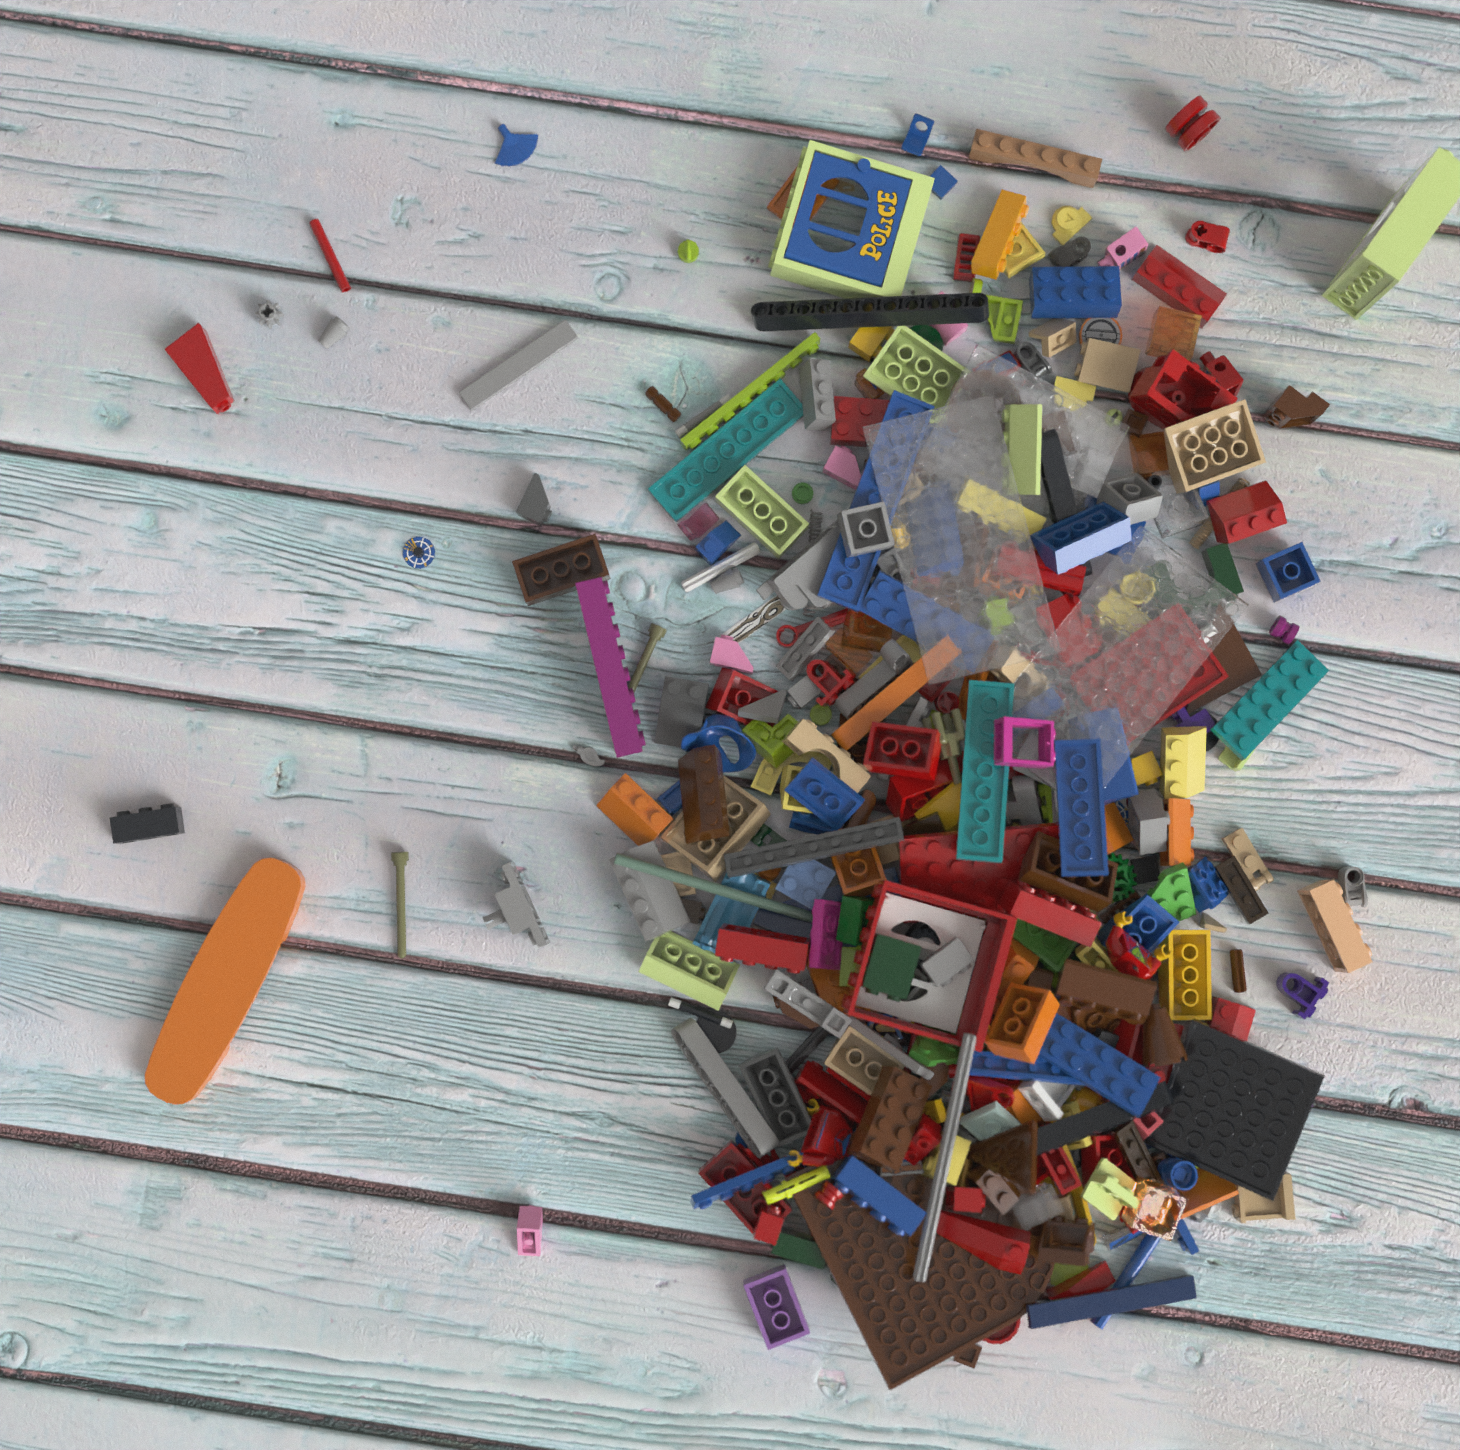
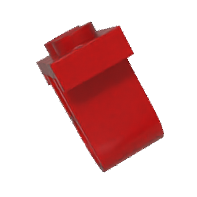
[806,659,857,707]
[904,1112,942,1166]

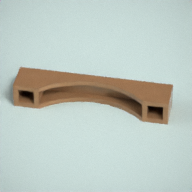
[968,129,1102,188]

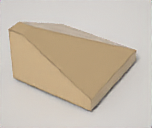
[1199,913,1227,933]

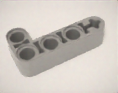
[835,640,913,720]

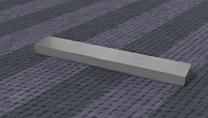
[459,319,578,411]

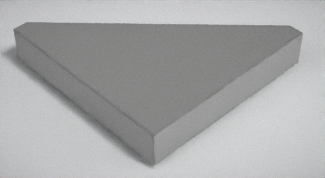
[738,690,787,724]

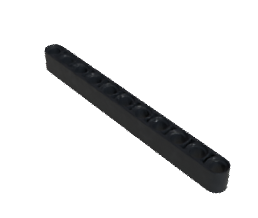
[751,293,990,331]

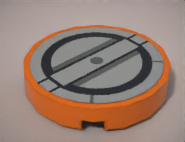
[1078,318,1123,346]

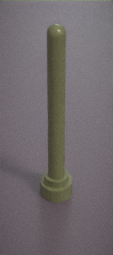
[628,623,667,693]
[391,852,409,958]

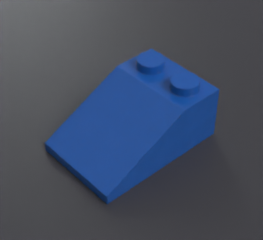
[1096,893,1180,953]

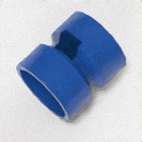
[1157,1157,1198,1191]

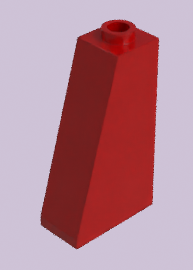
[164,323,234,414]

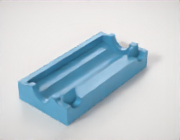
[692,873,771,963]

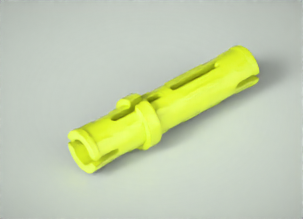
[762,1166,831,1205]

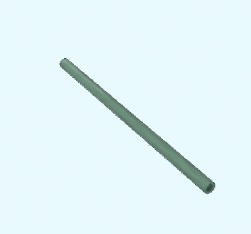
[614,853,813,923]

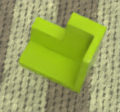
[742,714,798,768]

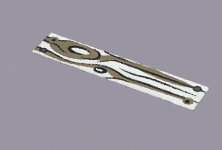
[713,595,786,644]

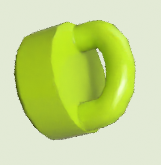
[678,239,699,263]

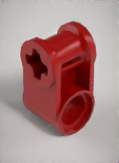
[1185,221,1230,253]

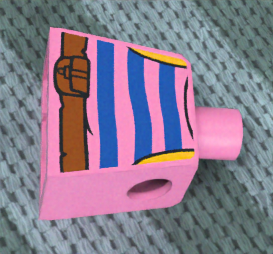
[1097,227,1148,270]

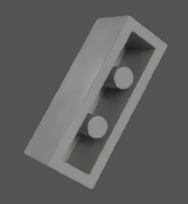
[799,358,836,431]

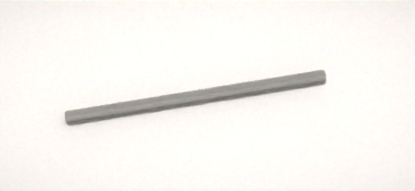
[913,1033,976,1282]

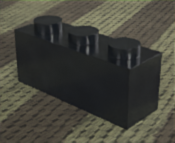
[109,803,185,844]

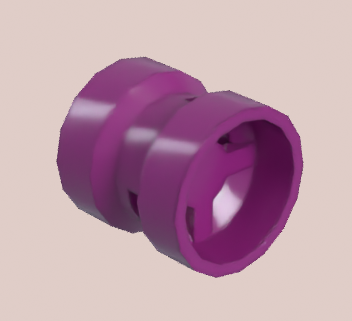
[1269,615,1300,645]

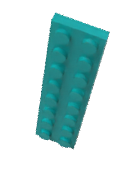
[648,378,804,523]
[956,680,1014,863]

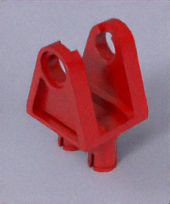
[948,1064,1020,1111]

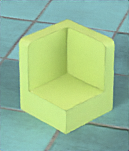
[1218,746,1255,772]

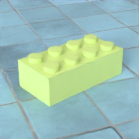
[715,465,809,559]

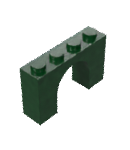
[1140,543,1244,618]

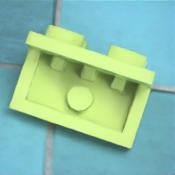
[1081,1158,1140,1220]

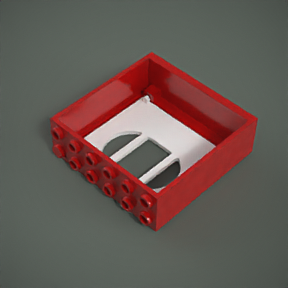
[841,880,1017,1052]

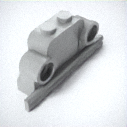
[756,519,841,610]

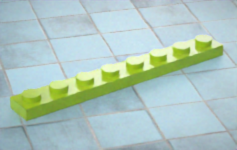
[680,332,821,451]

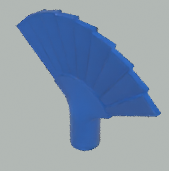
[495,124,538,167]

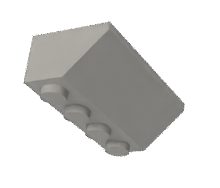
[609,841,691,941]

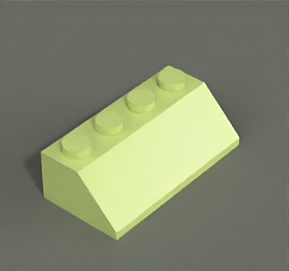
[1000,404,1042,495]
[638,931,740,1010]

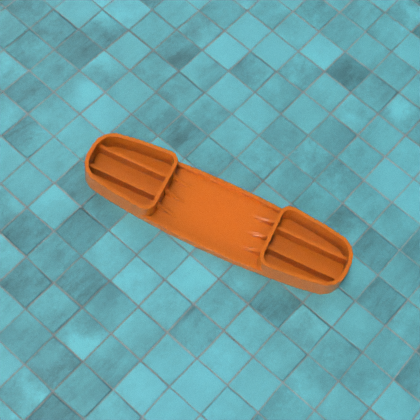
[145,858,306,1105]

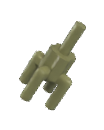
[922,709,965,785]

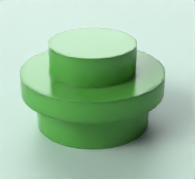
[792,482,814,504]

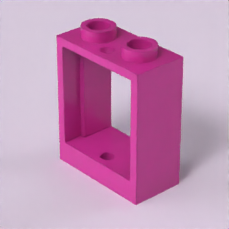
[994,717,1056,769]

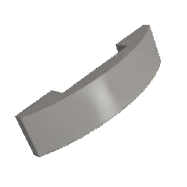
[764,969,852,1038]

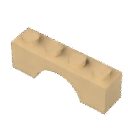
[782,718,871,793]

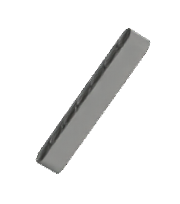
[671,1018,778,1158]

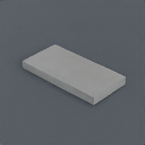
[849,1015,934,1080]

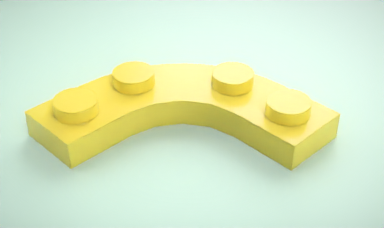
[751,751,832,796]

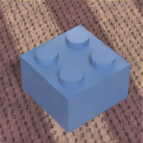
[775,860,836,910]

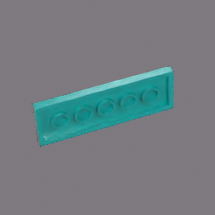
[1210,640,1330,761]

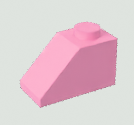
[822,446,861,490]
[710,635,754,674]
[517,1205,543,1256]

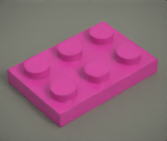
[809,899,842,970]

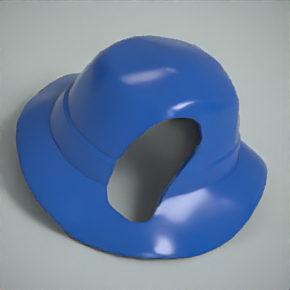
[681,714,756,773]

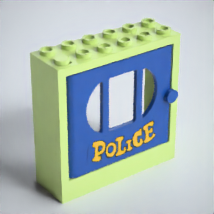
[768,140,935,298]

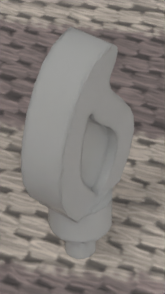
[572,745,605,766]

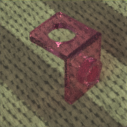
[677,503,719,541]

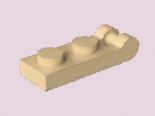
[1222,828,1274,891]

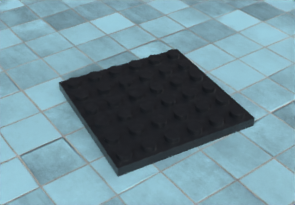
[1144,1019,1325,1201]

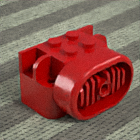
[1128,349,1238,430]

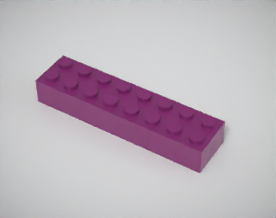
[575,577,646,758]

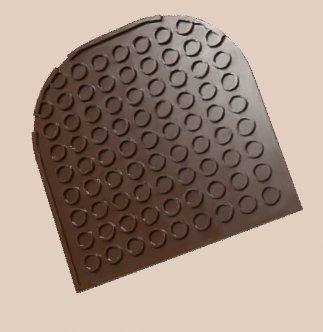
[784,1106,1055,1391]

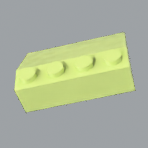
[863,326,971,426]

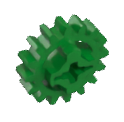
[1107,853,1137,902]

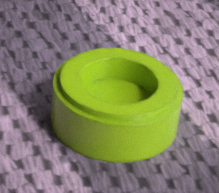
[969,278,983,293]
[810,704,832,726]

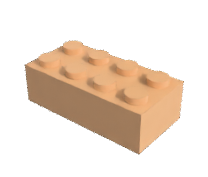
[1297,880,1373,973]

